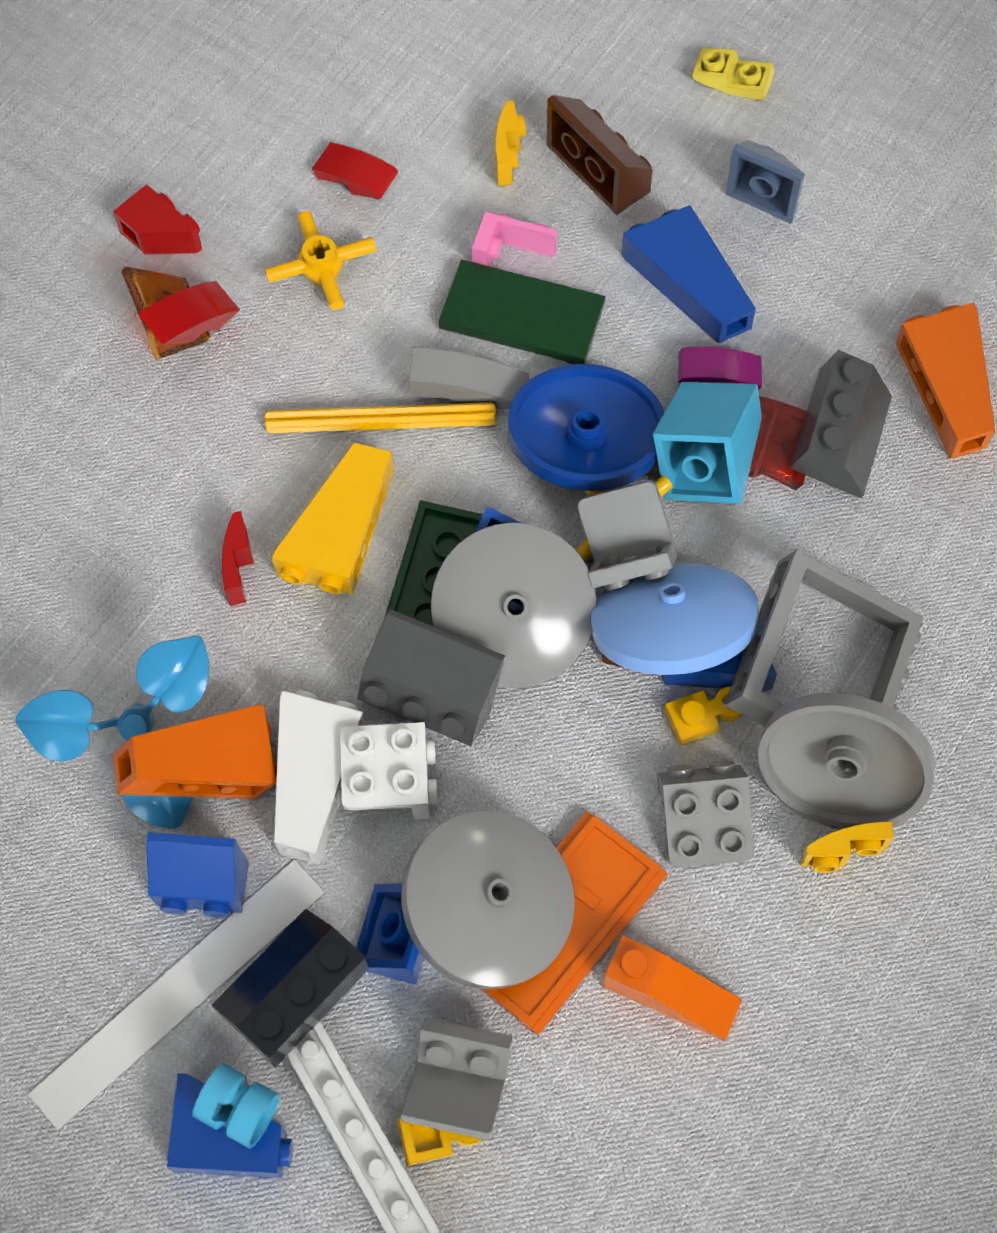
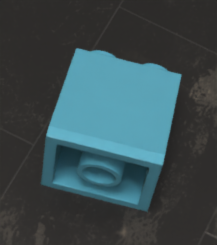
[653,382,762,504]

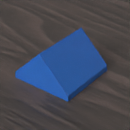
[356,884,424,985]

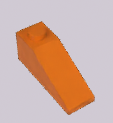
[603,935,742,1042]

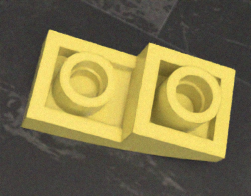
[692,47,775,100]

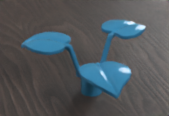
[15,635,209,828]

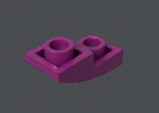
[678,347,762,390]

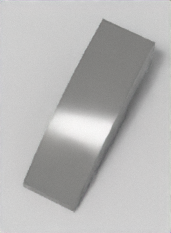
[409,347,529,410]

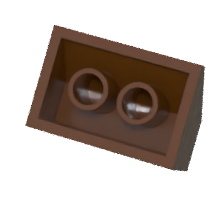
[547,95,653,215]

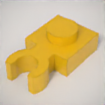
[664,687,742,746]
[397,1118,481,1167]

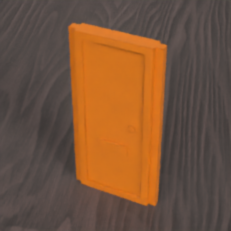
[479,811,668,1036]

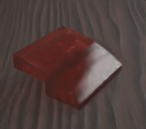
[749,396,807,490]

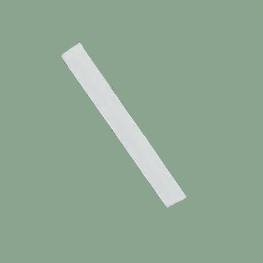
[28,859,325,1131]

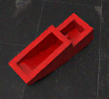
[138,281,240,345]

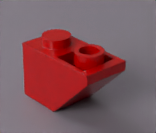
[113,184,203,254]

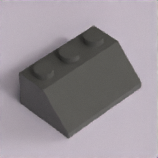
[790,350,892,498]
[357,609,505,746]

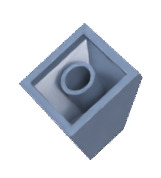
[725,140,805,224]

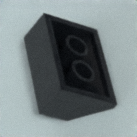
[211,908,369,1068]

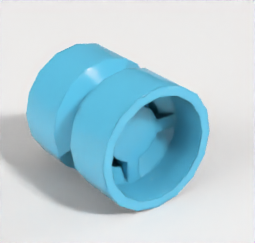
[192,1063,280,1149]

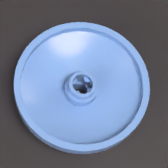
[591,563,759,675]

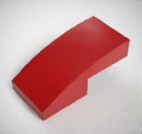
[312,142,398,200]
[222,511,254,606]

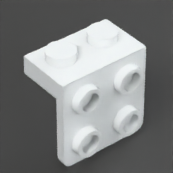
[340,722,438,820]

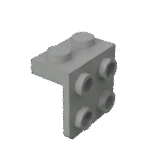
[578,480,678,590]
[657,760,754,867]

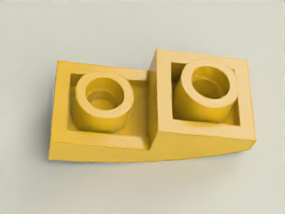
[495,100,526,186]
[801,822,893,873]

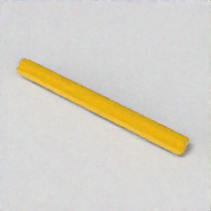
[265,402,496,433]

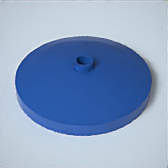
[508,364,665,491]

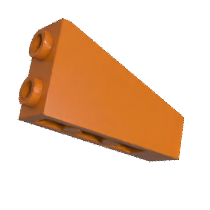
[896,302,995,459]
[112,705,277,799]

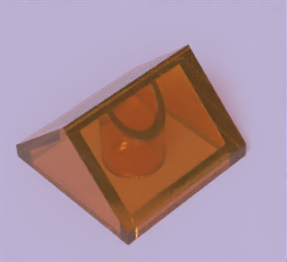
[121,266,211,360]

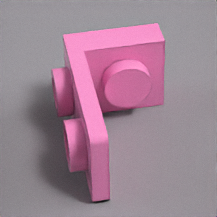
[472,212,557,266]

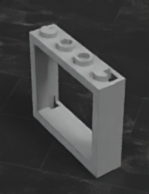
[724,550,924,726]

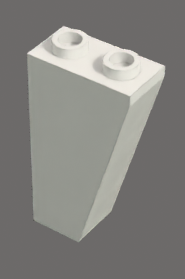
[274,690,365,865]

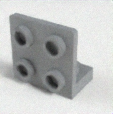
[401,1017,513,1140]

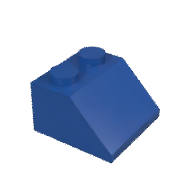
[146,832,249,918]

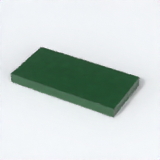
[438,260,606,364]
[384,500,483,626]

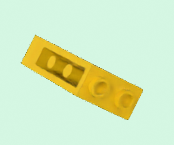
[272,443,395,594]

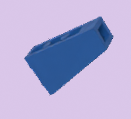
[622,205,756,344]

